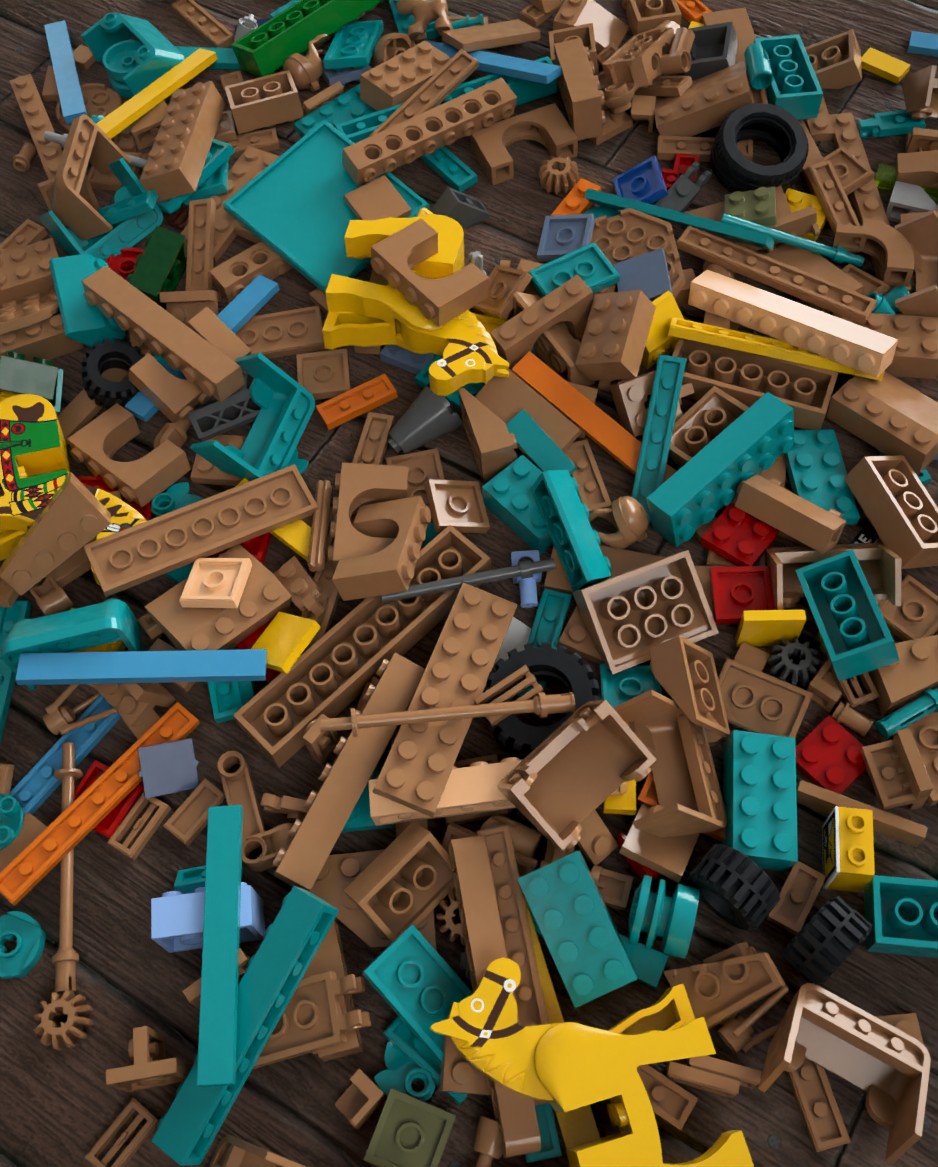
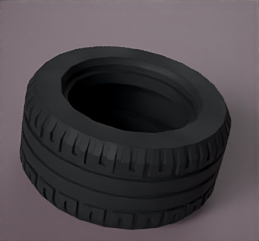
[710,103,809,193]

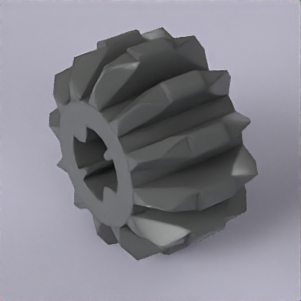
[767,636,821,688]

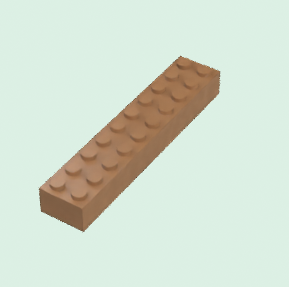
[233,525,491,768]

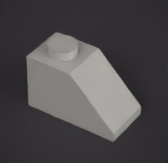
[886,181,938,223]

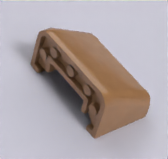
[497,699,657,851]

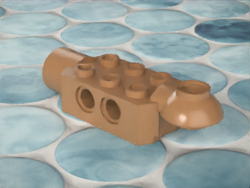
[602,20,681,114]

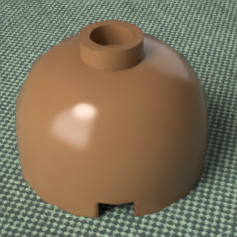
[373,32,416,66]

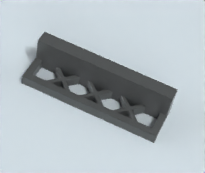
[188,389,261,443]

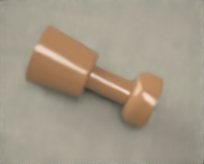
[474,1116,503,1167]

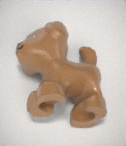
[396,0,453,42]

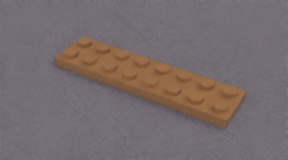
[83,464,318,597]
[373,582,518,817]

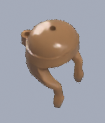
[283,34,328,92]
[588,496,649,549]

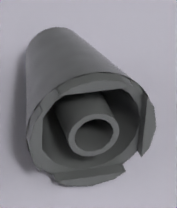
[388,383,463,454]

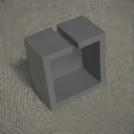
[684,22,738,81]

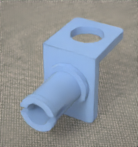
[511,550,542,608]

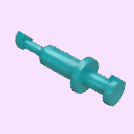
[433,14,485,33]

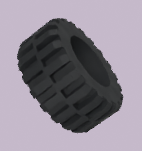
[483,642,600,759]

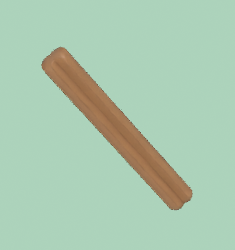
[307,480,332,572]

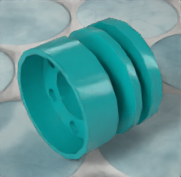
[628,875,700,959]

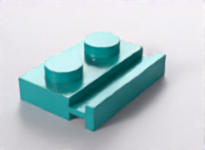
[207,681,255,724]

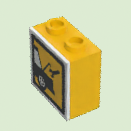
[822,806,875,892]

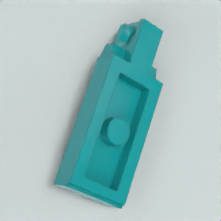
[857,110,926,138]

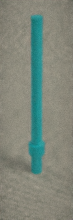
[720,213,865,267]

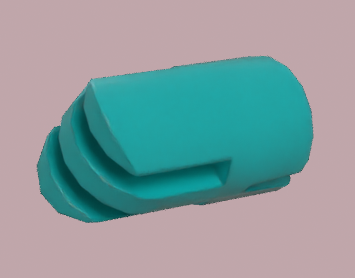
[744,43,774,90]

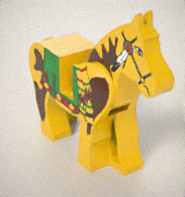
[0,389,147,585]

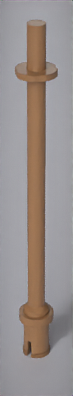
[320,692,575,737]
[52,742,83,995]

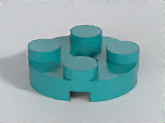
[0,911,46,979]

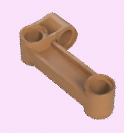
[29,543,91,616]
[217,751,294,872]

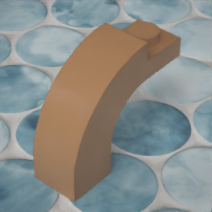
[832,219,914,286]

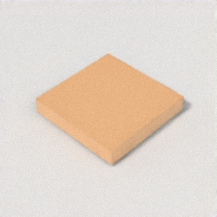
[179,558,252,608]

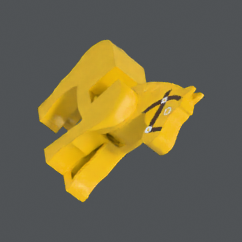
[322,208,509,396]
[430,958,754,1167]

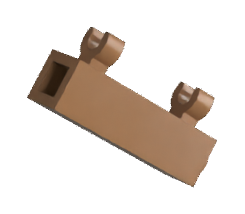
[735,474,846,554]

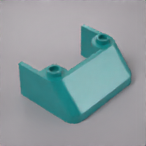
[80,12,185,96]
[38,157,163,261]
[190,352,315,481]
[1,598,143,691]

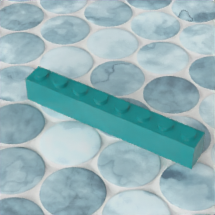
[151,886,339,1166]

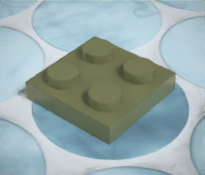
[725,186,777,226]
[364,1087,456,1167]

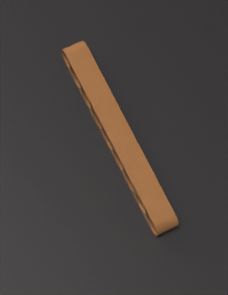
[448,835,541,1158]

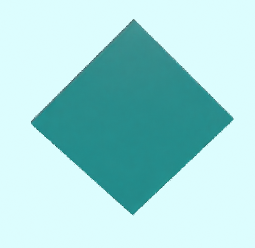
[223,120,430,294]

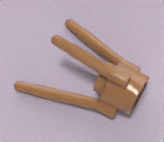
[43,684,117,736]
[717,986,789,1053]

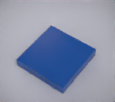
[612,155,668,204]

